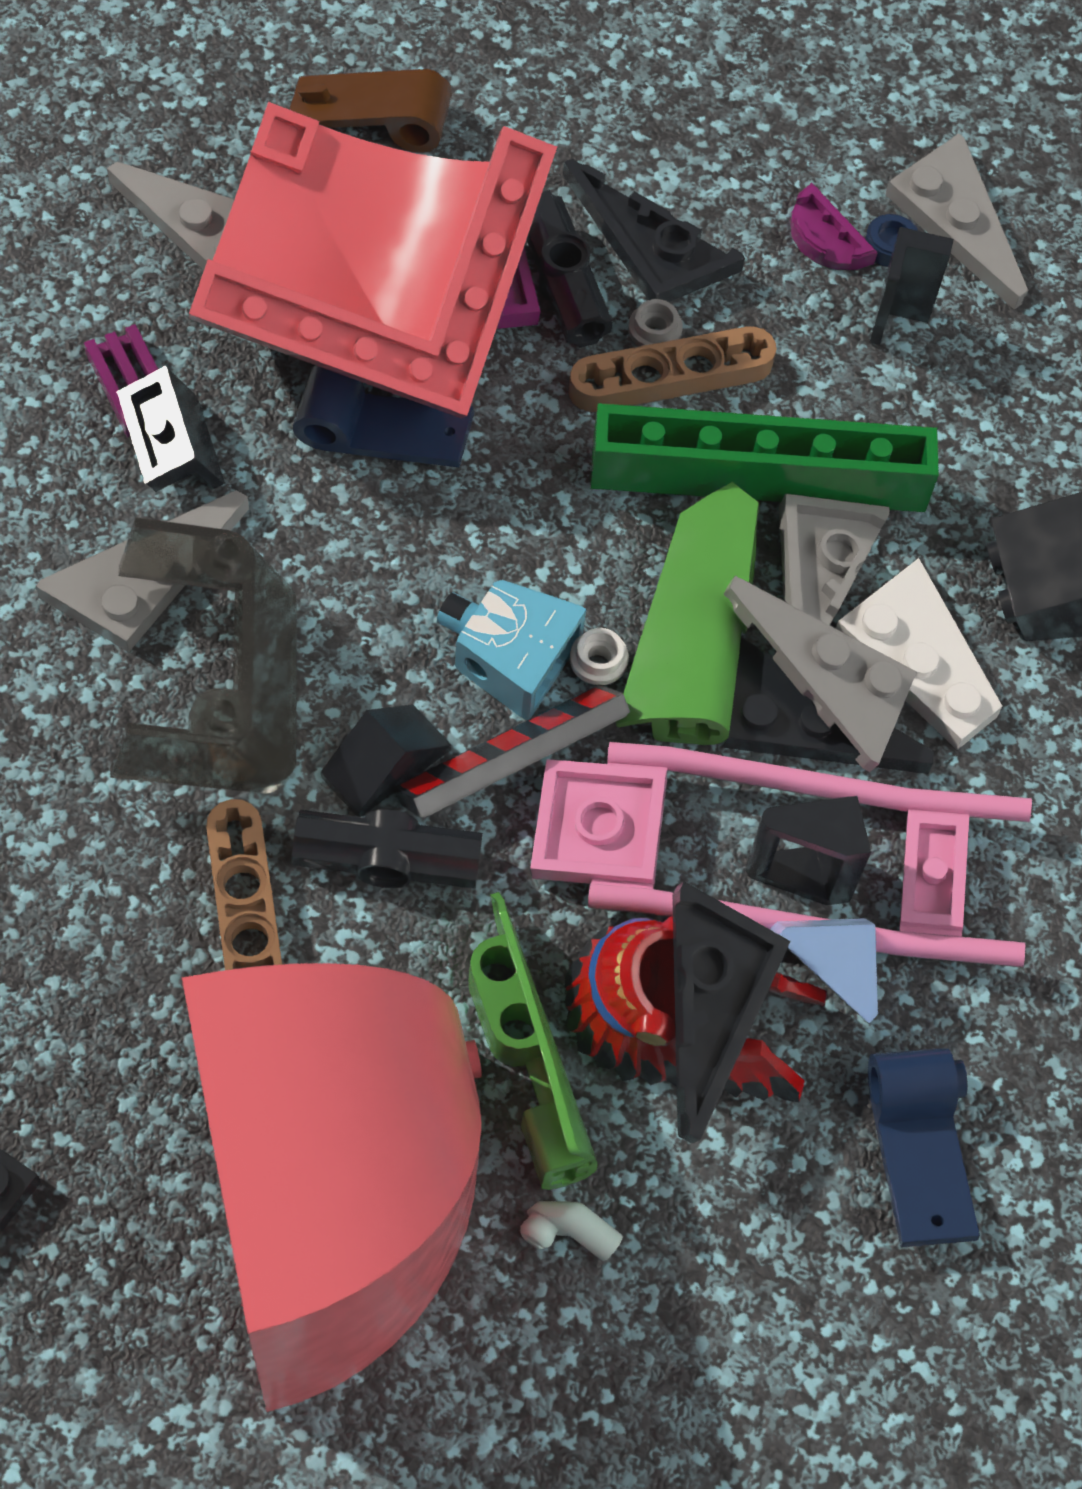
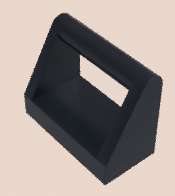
[746,796,871,906]

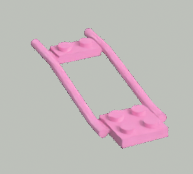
[530,742,1032,967]

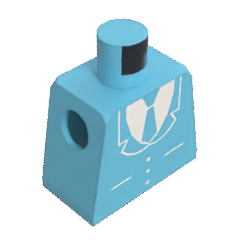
[437,580,586,720]

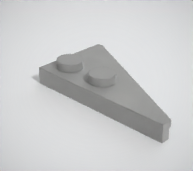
[885,133,1028,310]
[36,490,249,652]
[723,576,917,772]

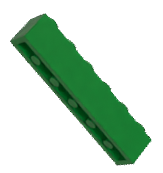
[590,403,939,512]

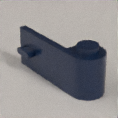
[293,366,474,468]
[868,1048,980,1248]

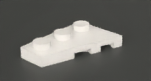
[836,558,1002,750]

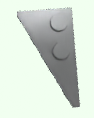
[107,161,235,270]
[779,494,890,625]

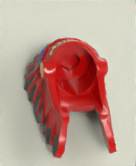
[564,916,827,1103]

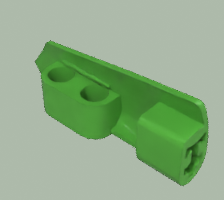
[616,482,759,745]
[468,892,597,1190]

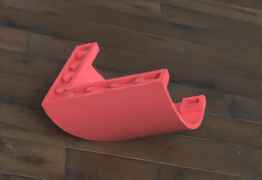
[188,102,557,418]
[182,963,482,1412]

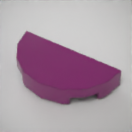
[790,183,877,270]

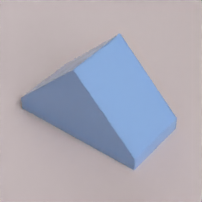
[770,918,878,1023]

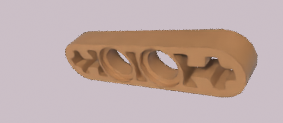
[568,327,777,412]
[206,799,282,970]

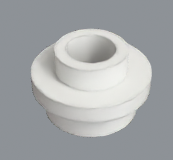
[570,628,629,685]

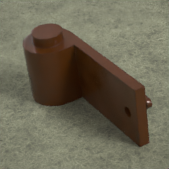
[289,69,452,153]

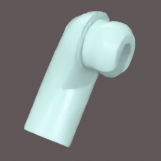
[520,1201,623,1262]

